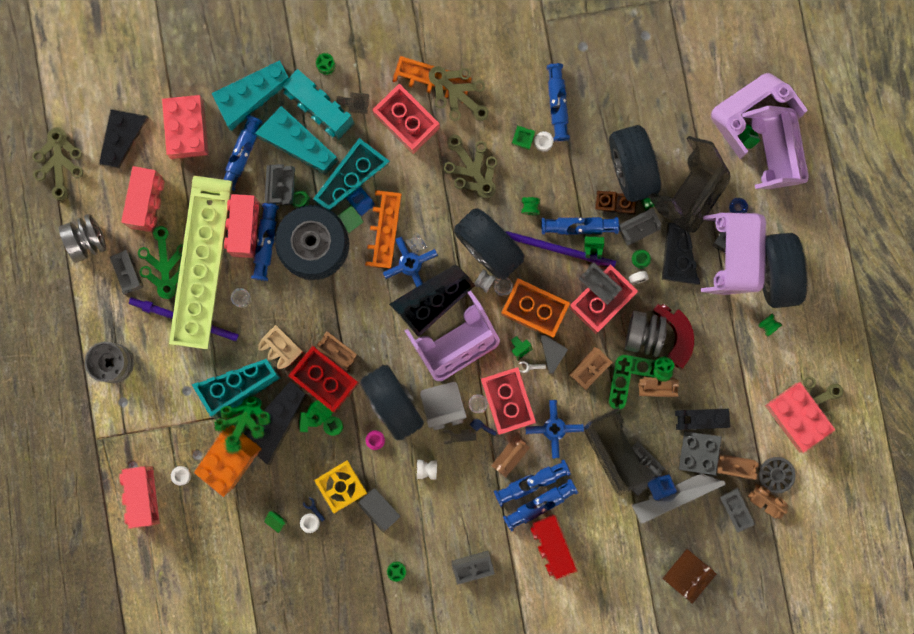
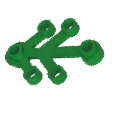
[138,226,183,299]
[214,396,270,453]

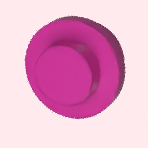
[366,431,385,450]

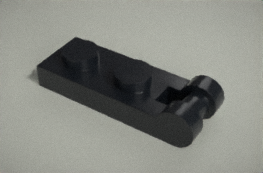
[675,409,730,430]

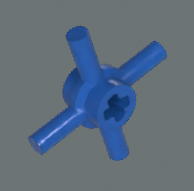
[383,237,438,287]
[525,400,584,458]

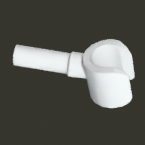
[519,361,546,373]

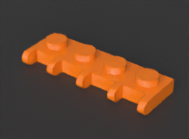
[392,56,472,103]
[365,190,402,269]

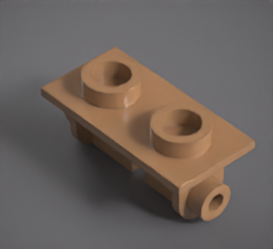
[638,377,679,397]
[491,436,530,477]
[748,484,788,519]

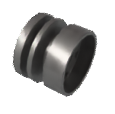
[59,214,106,263]
[625,311,667,357]
[84,342,134,383]

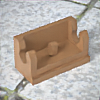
[317,331,358,371]
[568,347,613,390]
[717,454,758,480]

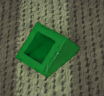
[739,124,761,149]
[338,205,364,233]
[264,510,287,533]

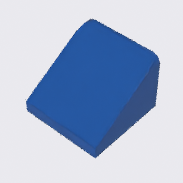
[346,187,375,216]
[648,475,677,500]

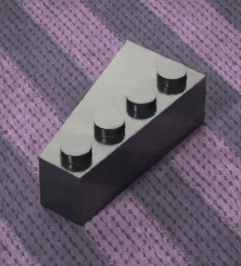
[389,264,475,337]
[243,381,307,465]

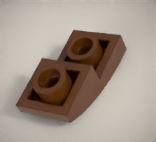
[595,191,636,214]

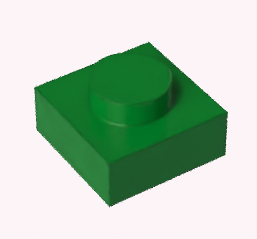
[512,125,535,150]

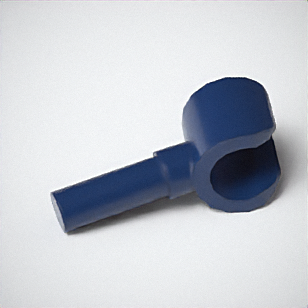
[470,419,497,436]
[303,497,325,522]

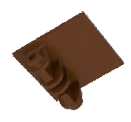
[662,549,717,604]

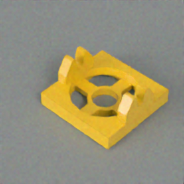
[314,460,367,513]

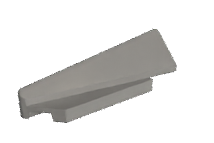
[632,473,726,524]

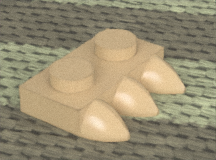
[258,325,303,369]

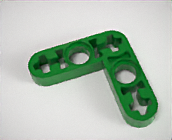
[608,355,656,410]

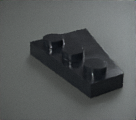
[99,109,149,169]
[662,223,700,285]

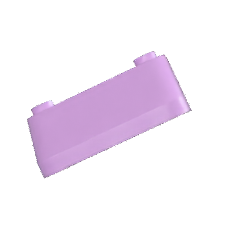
[711,73,808,159]
[742,106,808,189]
[701,213,766,295]
[405,290,500,381]

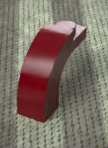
[652,304,694,370]

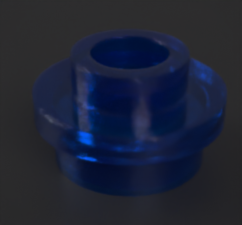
[729,198,748,213]

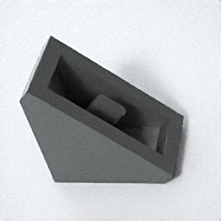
[540,335,568,374]

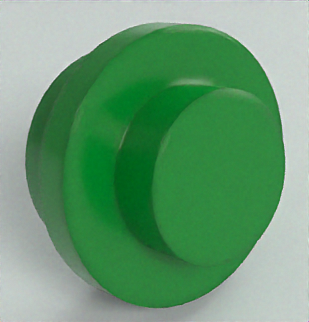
[292,191,310,209]
[631,249,651,269]

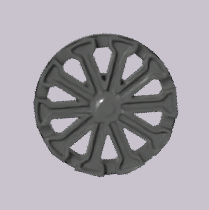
[758,457,796,493]

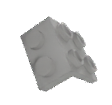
[420,382,466,431]

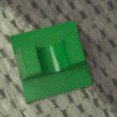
[584,236,604,259]
[511,336,533,361]
[306,400,333,426]
[298,412,318,432]

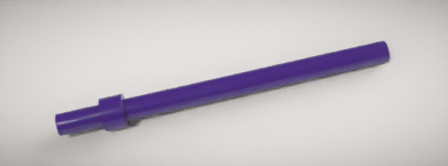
[506,231,616,268]
[129,297,239,342]

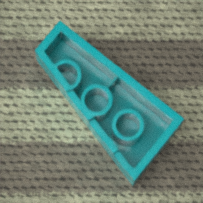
[211,60,289,132]
[282,69,354,139]
[255,106,338,175]
[313,138,390,211]
[191,359,281,420]

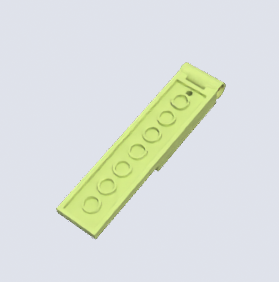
[169,176,233,349]

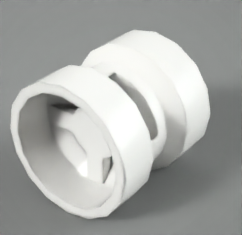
[417,460,437,480]

